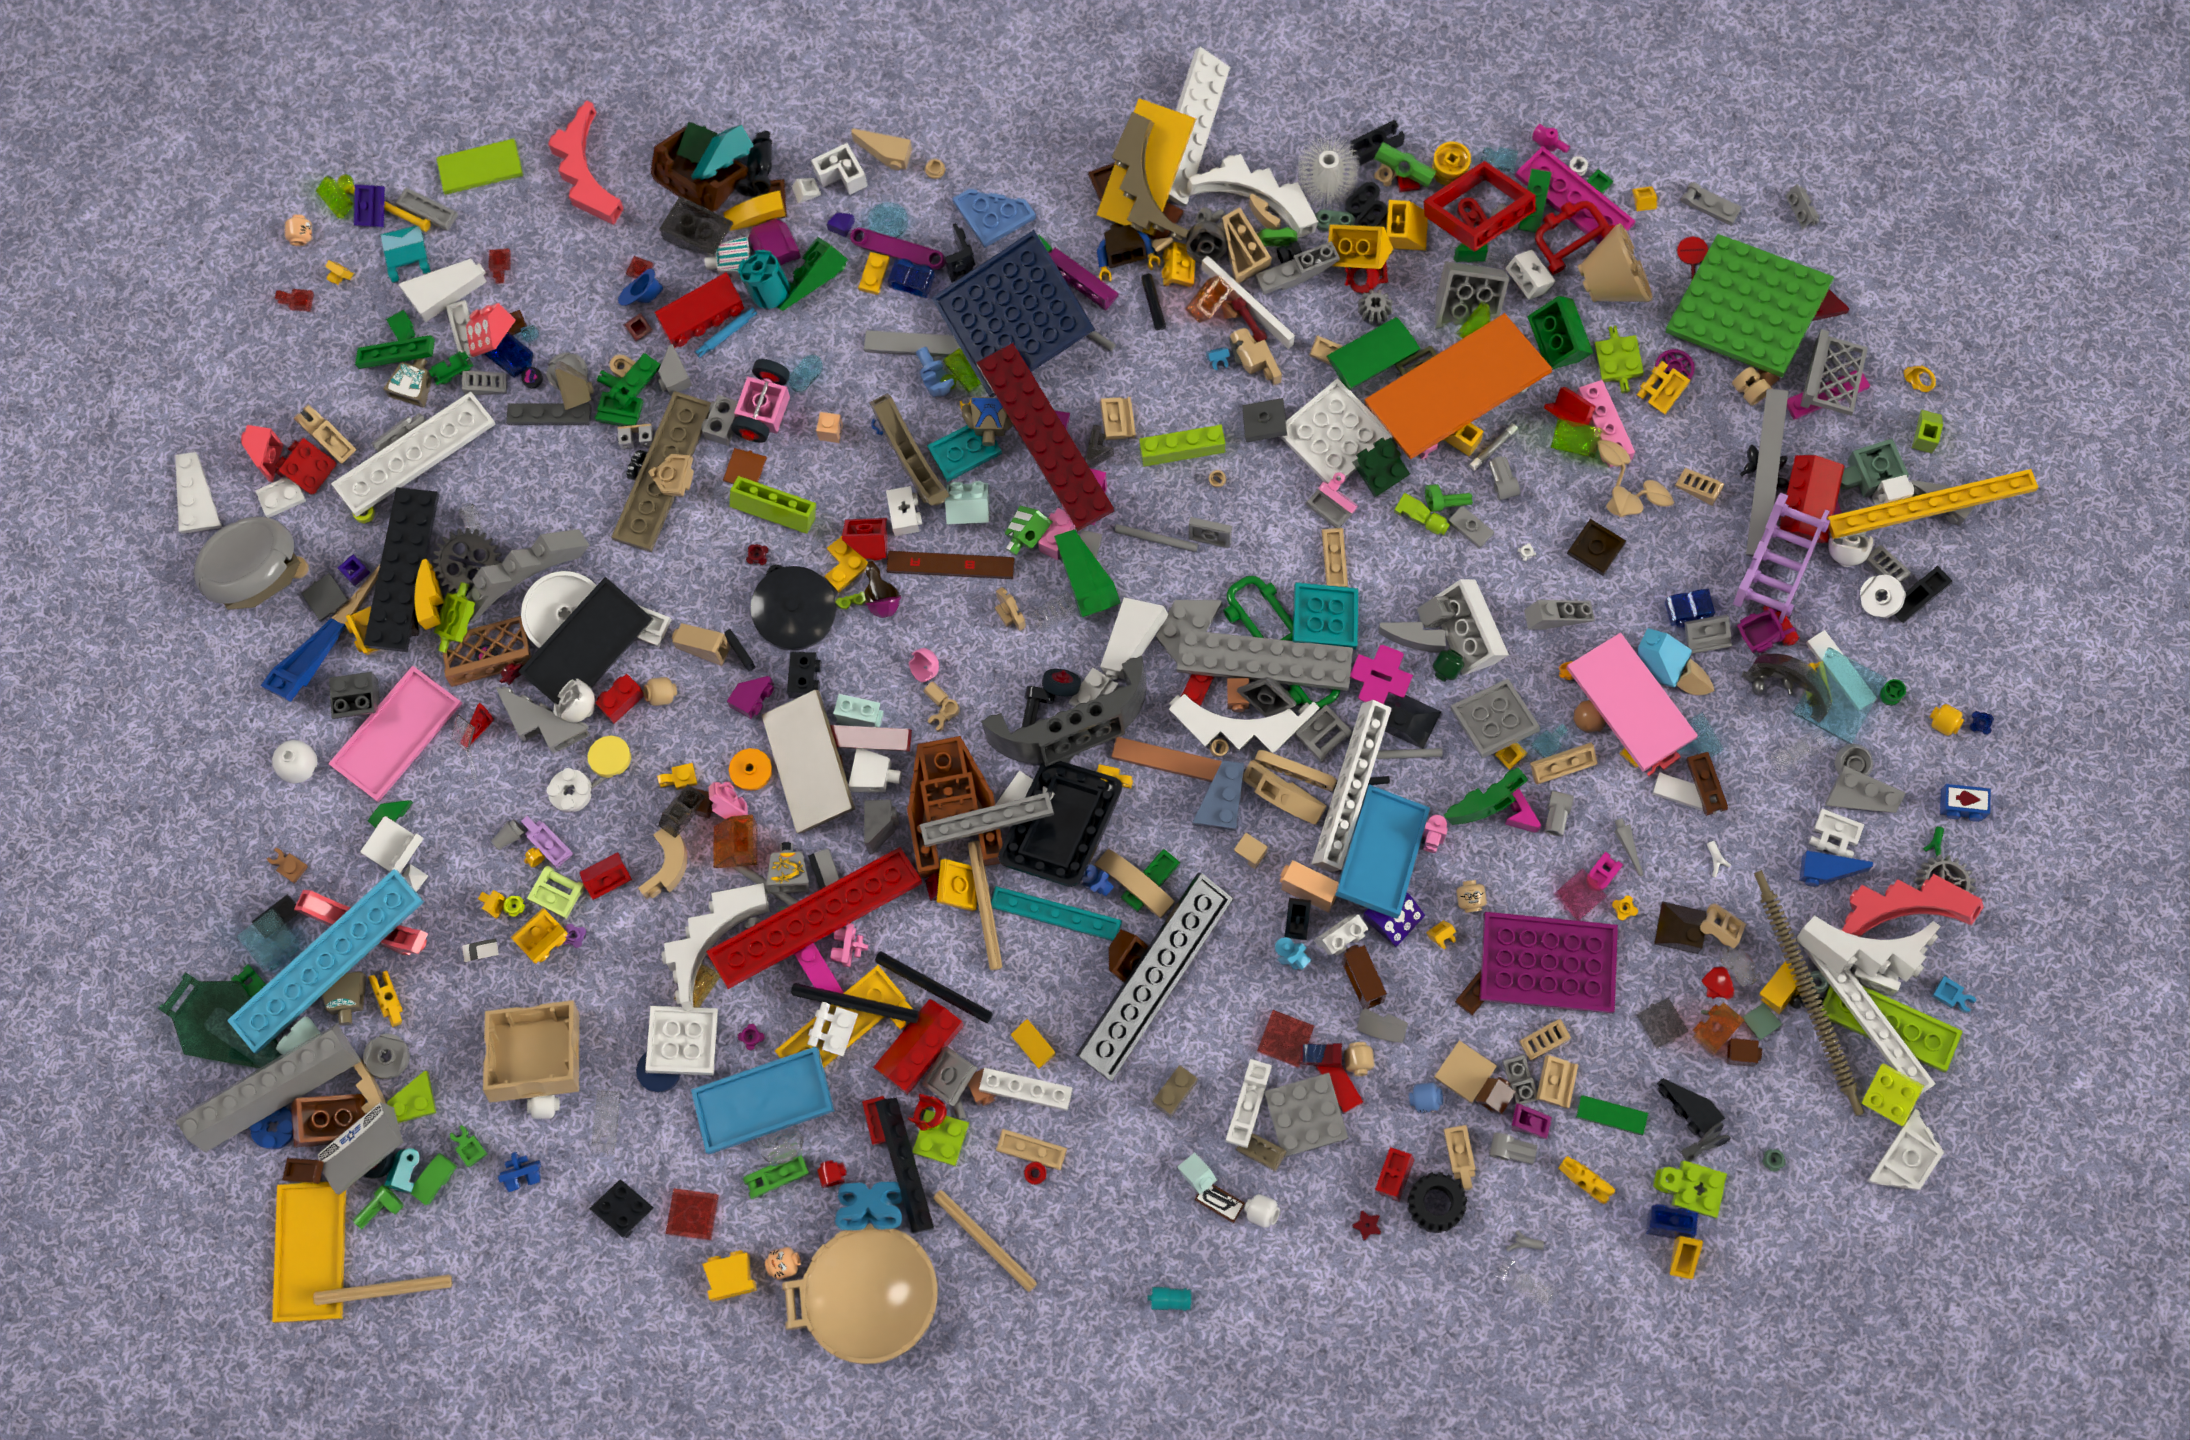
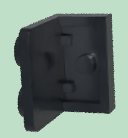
[945,223,975,282]

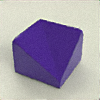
[826,212,855,238]
[338,554,370,587]

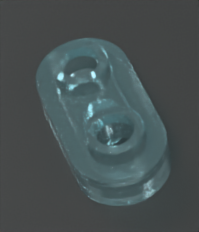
[788,355,823,392]

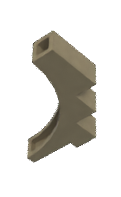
[869,393,949,506]

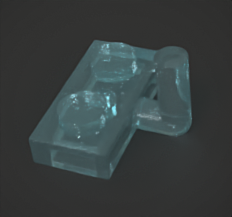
[1676,712,1724,758]

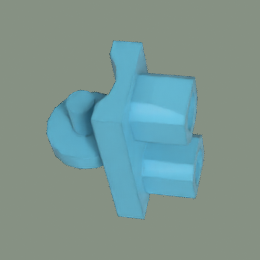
[1275,937,1311,970]

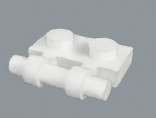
[1809,809,1864,858]
[807,1002,858,1057]

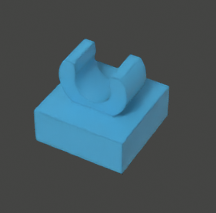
[1206,347,1230,370]

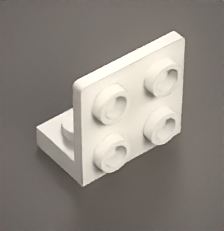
[360,817,424,873]
[1851,964,1901,996]

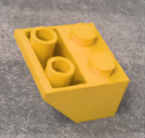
[1386,200,1428,251]

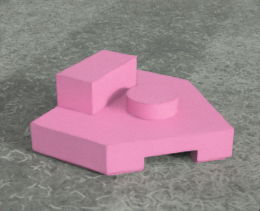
[708,781,748,822]

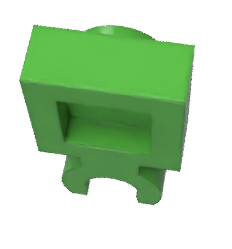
[450,1125,488,1168]

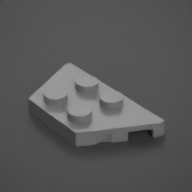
[1156,600,1222,663]

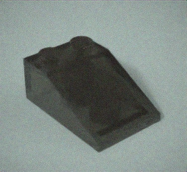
[659,196,733,256]

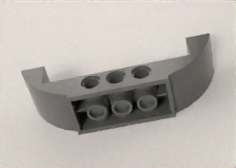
[981,656,1147,766]

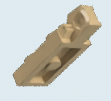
[1443,1125,1476,1191]

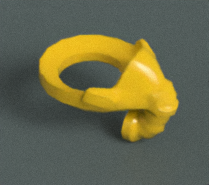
[1904,365,1936,392]

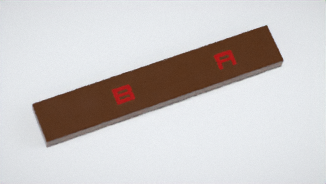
[886,551,1015,579]

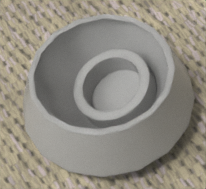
[1835,744,1874,776]

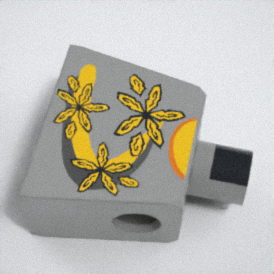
[766,842,809,894]

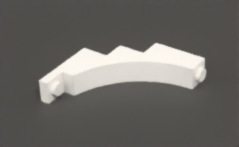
[1169,694,1319,754]

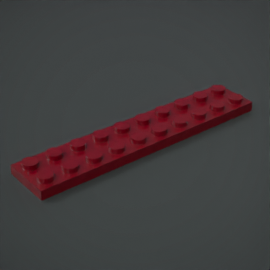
[976,343,1115,532]

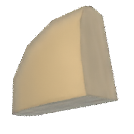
[1676,658,1715,695]

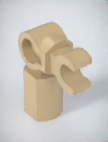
[924,682,960,732]

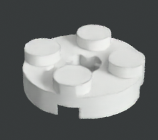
[1860,575,1906,618]
[547,768,592,812]

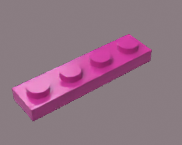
[1787,370,1870,420]

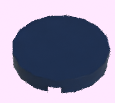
[636,1052,681,1093]

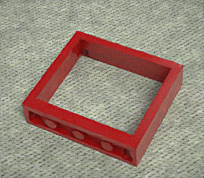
[1424,161,1536,252]

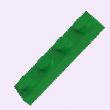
[355,335,435,369]

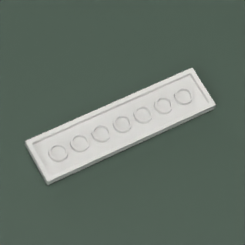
[1168,47,1230,207]
[331,392,496,517]

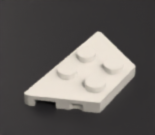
[1867,1109,1944,1191]

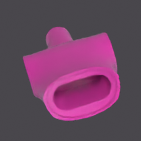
[1532,124,1570,153]

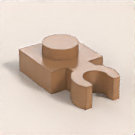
[267,848,308,884]

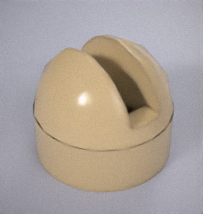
[1209,470,1226,488]
[1210,739,1228,757]

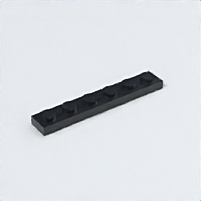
[875,1097,934,1234]

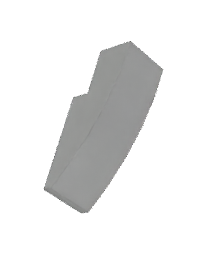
[1378,622,1446,652]

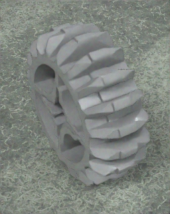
[1914,855,1976,894]

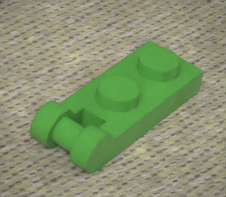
[743,1152,810,1200]

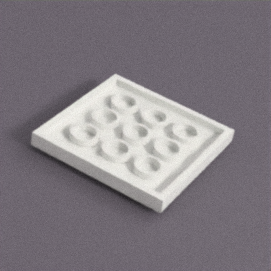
[1280,378,1393,484]

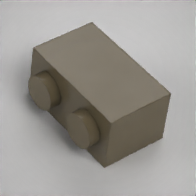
[1152,1065,1198,1118]

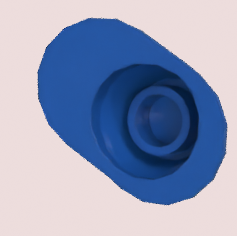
[618,268,663,306]

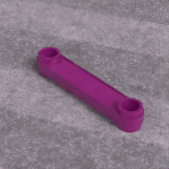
[850,227,946,270]

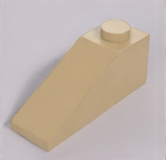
[851,128,912,170]

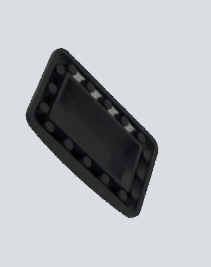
[998,761,1122,887]

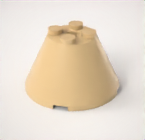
[1578,223,1653,302]

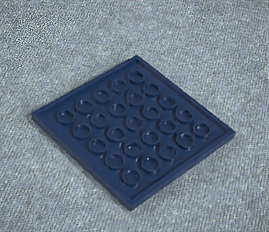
[931,230,1096,397]

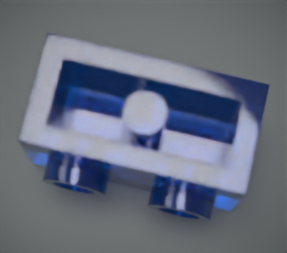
[1646,1204,1698,1239]

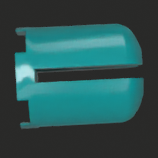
[738,250,791,309]

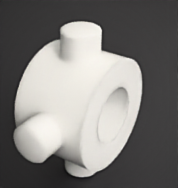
[1517,543,1536,561]

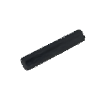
[1141,273,1166,331]

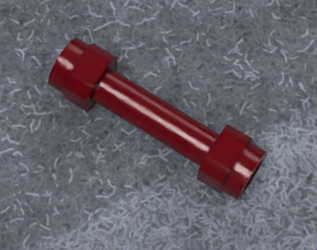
[1231,296,1268,343]

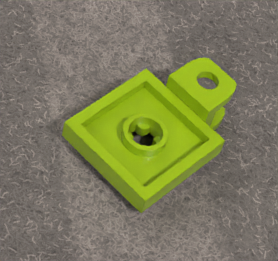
[1653,1160,1727,1218]

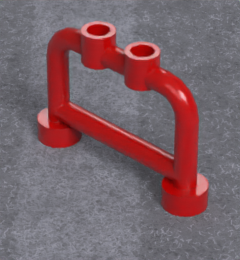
[1535,201,1615,275]

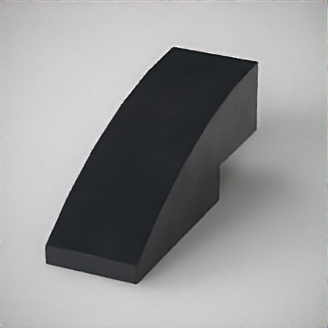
[1894,565,1953,624]

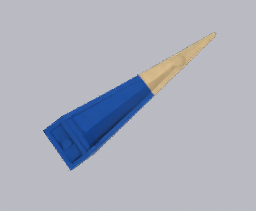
[261,565,380,702]

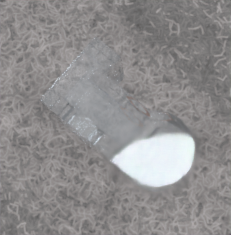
[459,503,486,540]

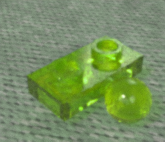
[315,174,354,219]
[940,348,982,394]

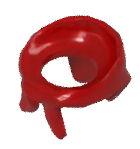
[1345,267,1379,293]
[1702,966,1734,1000]
[908,1093,947,1131]

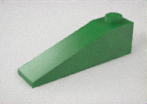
[1054,529,1121,617]

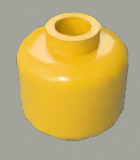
[1929,704,1965,736]

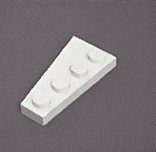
[175,452,222,534]

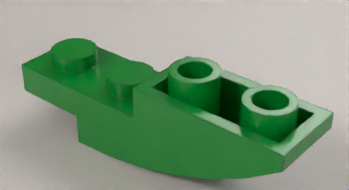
[1444,767,1528,825]

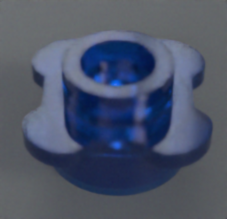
[1969,711,1994,735]

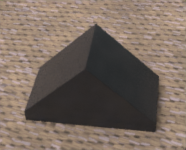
[1284,898,1311,940]

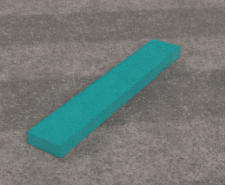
[991,886,1122,941]

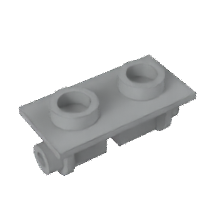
[1785,184,1820,229]

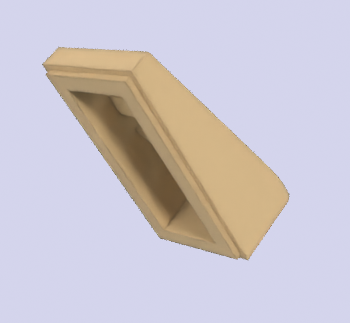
[1675,468,1724,506]
[1519,1019,1571,1061]

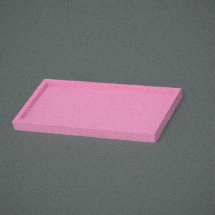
[1566,632,1698,772]
[329,666,462,802]

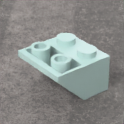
[945,481,989,524]

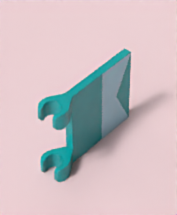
[381,225,431,283]

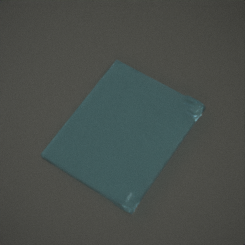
[1793,647,1887,744]

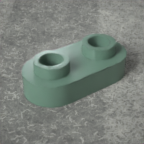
[1315,210,1355,232]

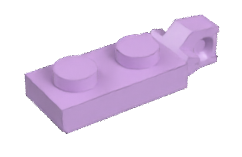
[521,816,573,869]

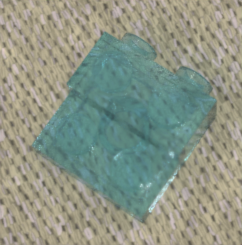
[236,908,301,971]

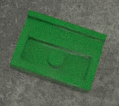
[595,391,644,427]

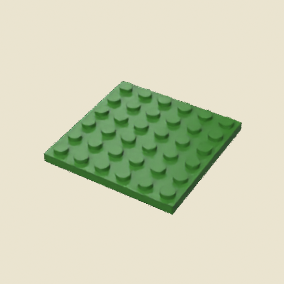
[1665,234,1834,378]

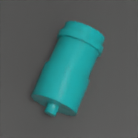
[1147,1286,1191,1311]

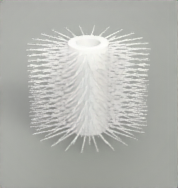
[1297,134,1360,210]

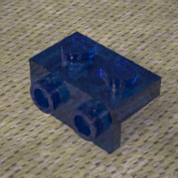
[484,332,533,378]

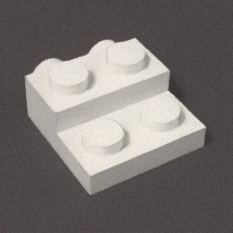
[1314,914,1368,956]

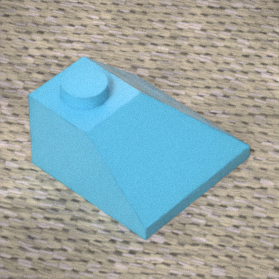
[1637,628,1692,688]

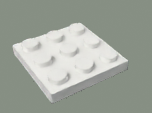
[645,1006,718,1075]

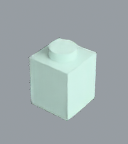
[1178,1152,1217,1194]

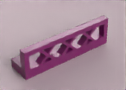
[1048,247,1119,311]

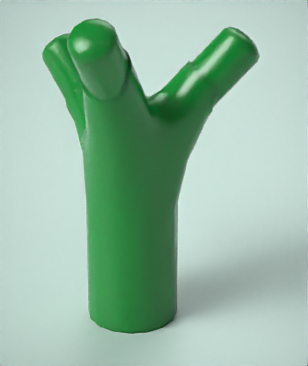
[1923,826,1944,857]

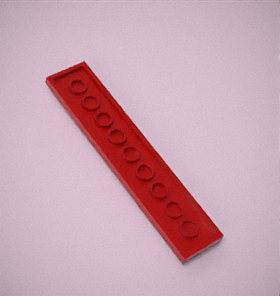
[706,847,922,989]

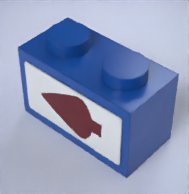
[1940,784,1991,822]

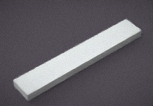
[1202,256,1295,349]

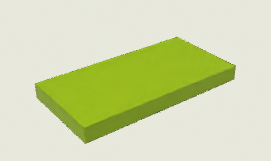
[436,138,523,195]

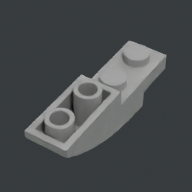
[1256,241,1340,295]

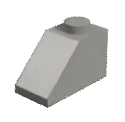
[658,344,692,396]

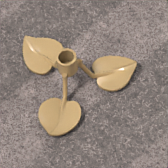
[1596,440,1675,517]

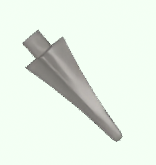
[1614,818,1643,876]

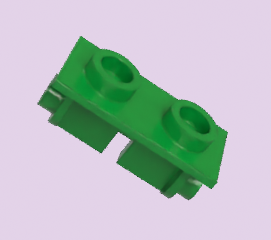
[428,351,473,385]

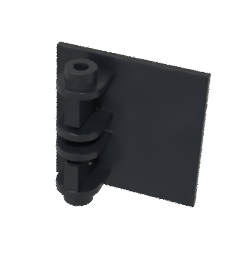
[589,1179,654,1238]

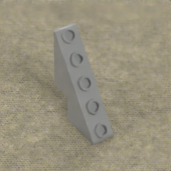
[496,686,590,754]

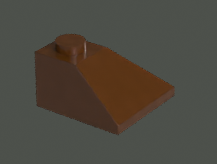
[1108,929,1148,983]

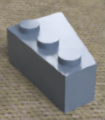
[1192,761,1244,830]

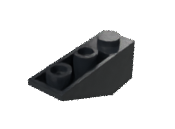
[1657,1078,1725,1138]

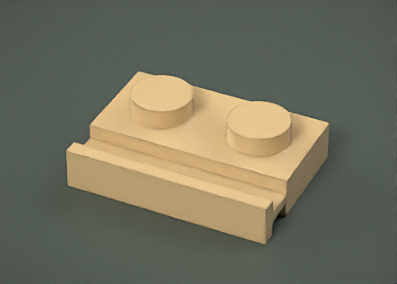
[1100,397,1136,440]
[1536,1055,1579,1109]

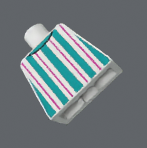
[705,237,751,280]

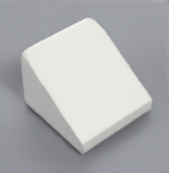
[792,178,821,203]

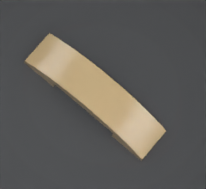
[1094,848,1175,919]

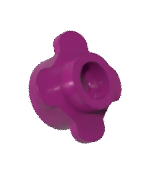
[738,1024,764,1050]

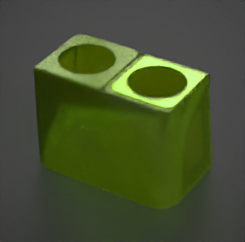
[1551,419,1602,458]

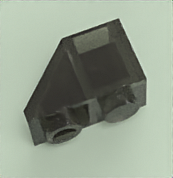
[658,784,706,838]

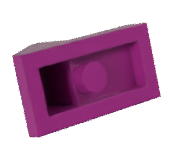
[1511,1103,1552,1139]

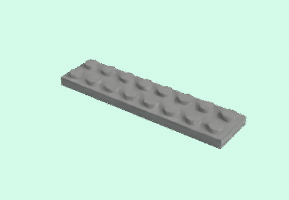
[1177,629,1353,691]

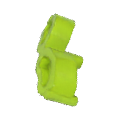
[835,591,866,610]

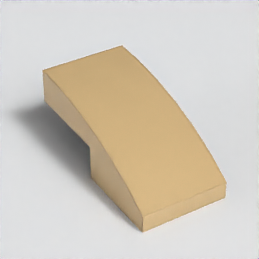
[1249,193,1281,230]

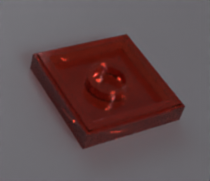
[1257,1010,1315,1068]
[665,1188,719,1240]

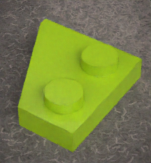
[387,1071,436,1123]

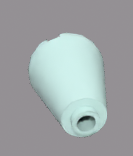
[276,1016,321,1055]

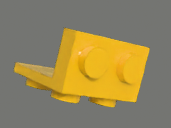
[510,907,568,964]

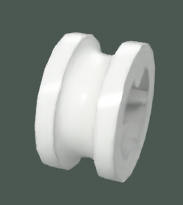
[1569,156,1588,176]

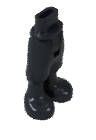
[735,131,772,197]

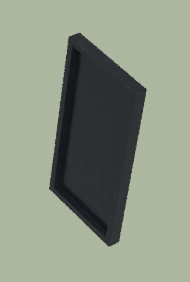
[518,577,654,704]

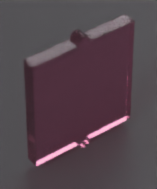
[1554,868,1607,921]

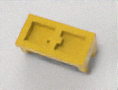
[1759,961,1801,1015]

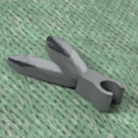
[1681,1123,1731,1162]

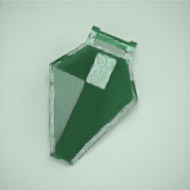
[158,972,283,1069]

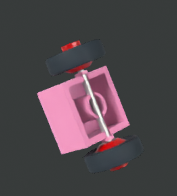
[731,359,790,443]

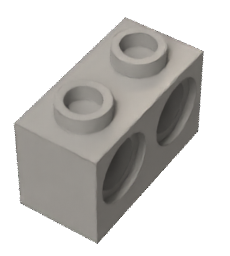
[701,395,738,446]

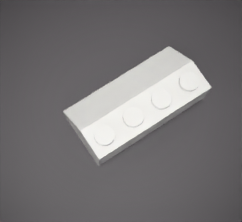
[1430,579,1509,675]

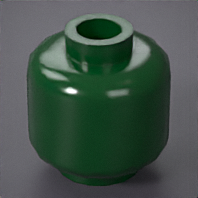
[1432,648,1464,682]

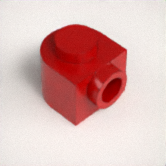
[817,1160,847,1188]

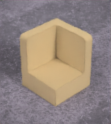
[1234,833,1268,869]

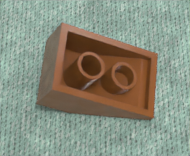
[291,1094,366,1148]

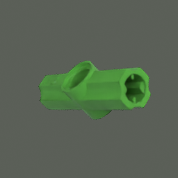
[1374,142,1437,188]

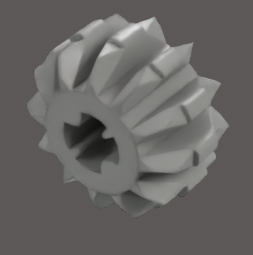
[1358,289,1393,325]

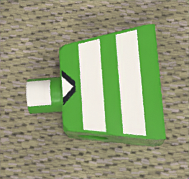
[1005,505,1053,555]

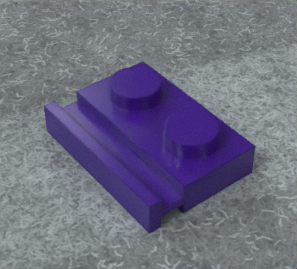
[354,184,385,227]

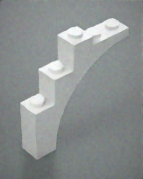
[1186,154,1318,238]
[662,883,770,1011]
[1796,915,1941,982]

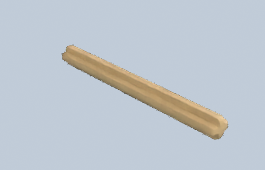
[968,841,1002,970]
[933,1190,1037,1292]
[313,1275,452,1305]

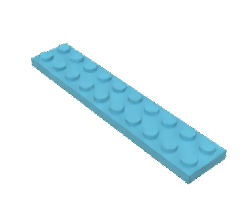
[227,869,424,1054]

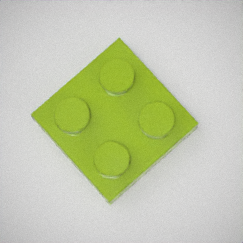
[912,1110,969,1167]

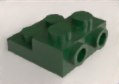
[1352,437,1410,498]

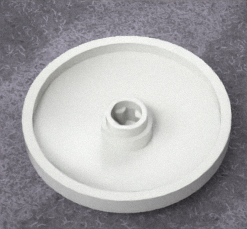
[521,571,597,648]

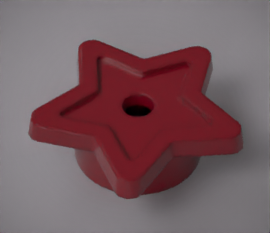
[499,663,522,685]
[1352,1211,1381,1241]

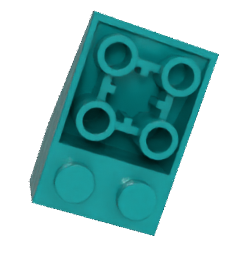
[691,124,754,180]

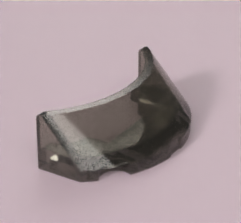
[1746,654,1832,723]

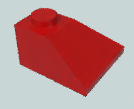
[842,518,887,561]

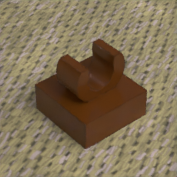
[507,310,528,337]

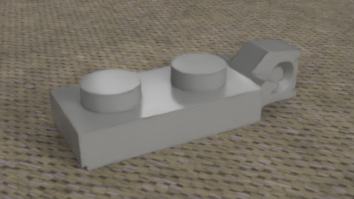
[371,413,426,452]

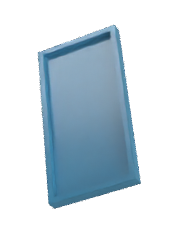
[1335,785,1430,919]
[691,1047,835,1154]

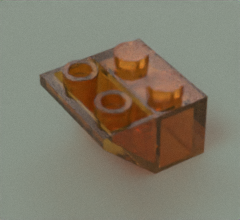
[713,815,758,868]

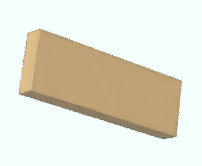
[1322,528,1348,587]
[1530,743,1598,785]
[996,1129,1067,1171]

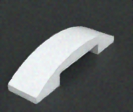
[1225,1059,1272,1148]

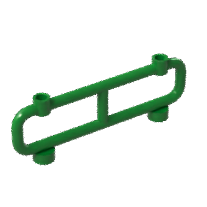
[1223,576,1340,710]

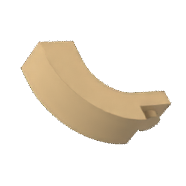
[638,822,687,899]

